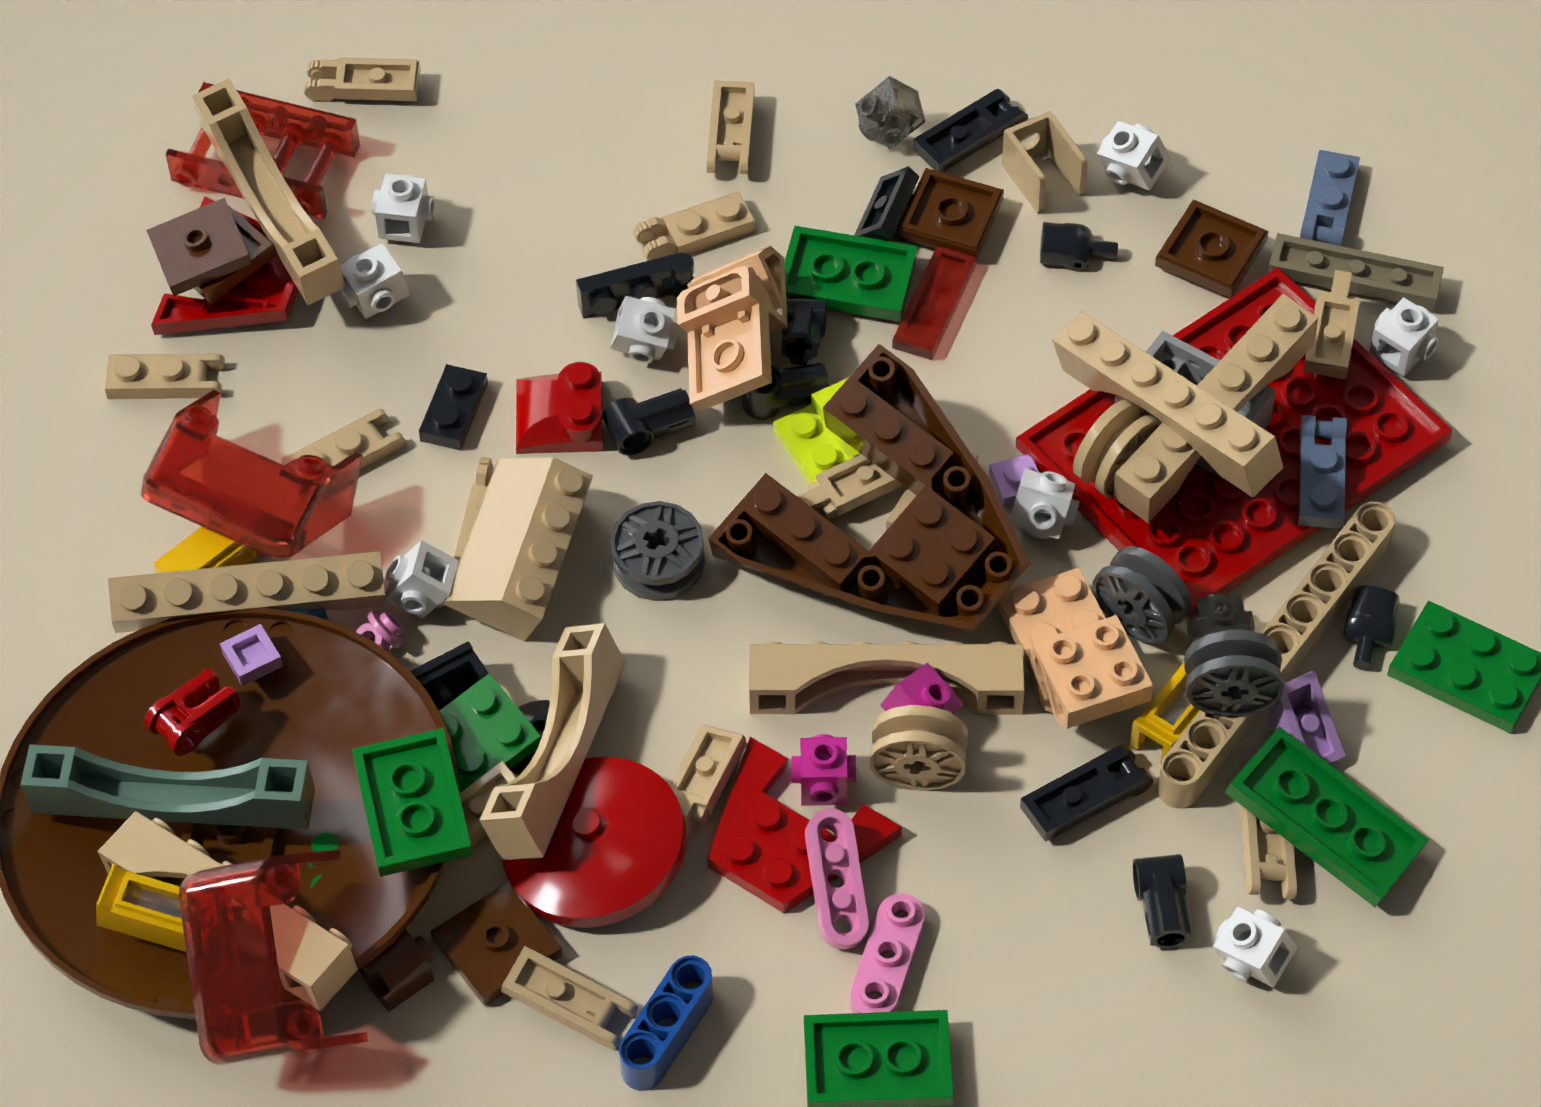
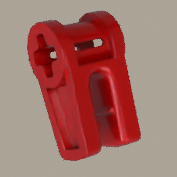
[144,668,240,756]

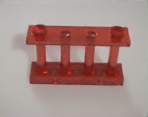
[165,82,360,219]

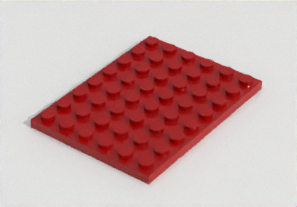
[1015,267,1452,619]

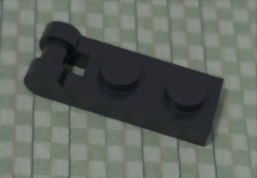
[913,89,1028,172]
[576,252,694,318]
[1020,744,1154,842]

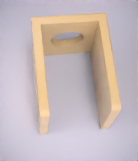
[1002,111,1087,213]

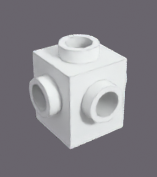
[1097,121,1171,191]
[372,174,434,243]
[339,243,410,319]
[610,296,679,362]
[1369,297,1439,376]
[1009,468,1079,539]
[385,540,459,619]
[1213,906,1298,988]

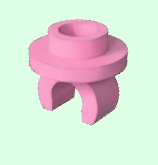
[356,610,404,651]

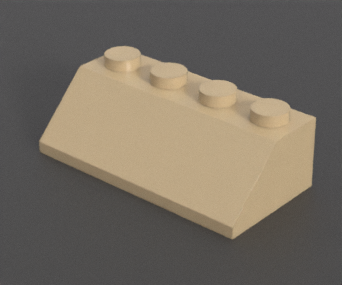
[444,457,593,641]

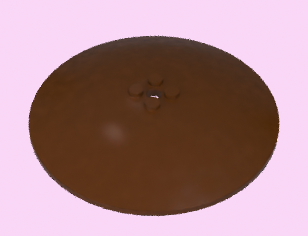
[0,608,460,1019]

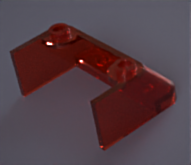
[141,390,363,558]
[179,850,368,1065]

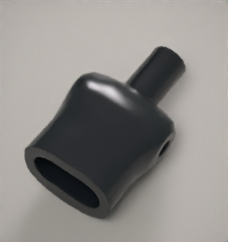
[1040,222,1118,271]
[1343,585,1400,670]

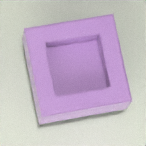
[989,454,1038,508]
[220,624,283,686]

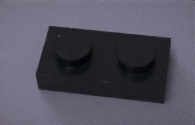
[854,166,920,241]
[419,364,488,451]

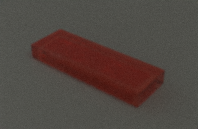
[892,246,976,360]

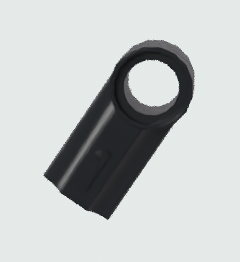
[781,297,827,365]
[742,363,829,420]
[602,388,695,456]
[1132,854,1191,950]

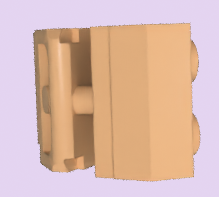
[677,245,788,412]
[996,567,1153,729]

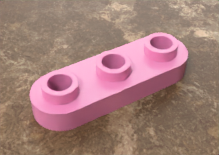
[805,808,869,949]
[850,894,925,1013]

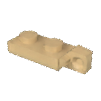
[1303,270,1360,379]
[797,454,903,519]
[670,724,747,841]

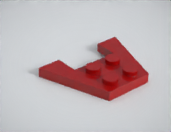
[151,196,299,335]
[707,736,902,913]

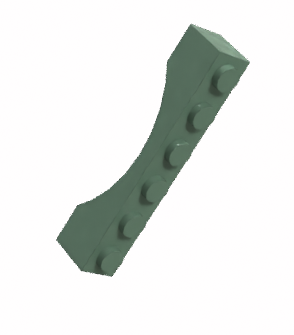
[21,744,315,830]

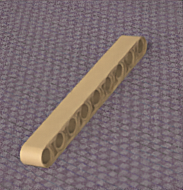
[1158,502,1395,808]

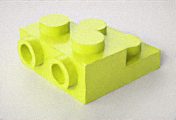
[773,378,861,485]

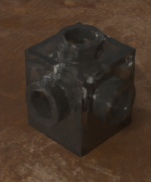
[855,76,926,149]
[1187,593,1255,643]

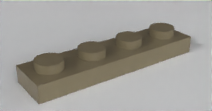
[1268,233,1444,310]

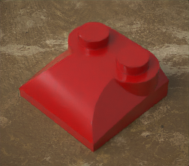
[516,362,603,454]

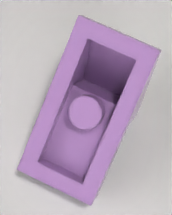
[1267,671,1346,764]

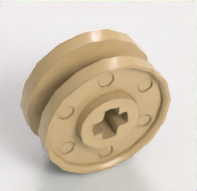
[1073,400,1161,498]
[870,705,968,791]

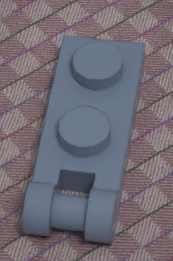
[1300,150,1360,246]
[1298,415,1347,529]

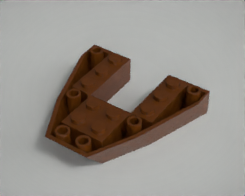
[708,344,1030,631]

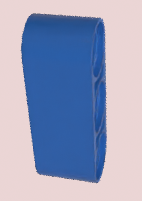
[619,955,713,1091]

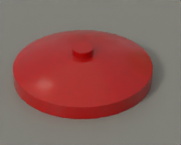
[502,757,687,928]

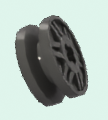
[610,501,705,601]
[1092,546,1192,645]
[1184,630,1284,716]

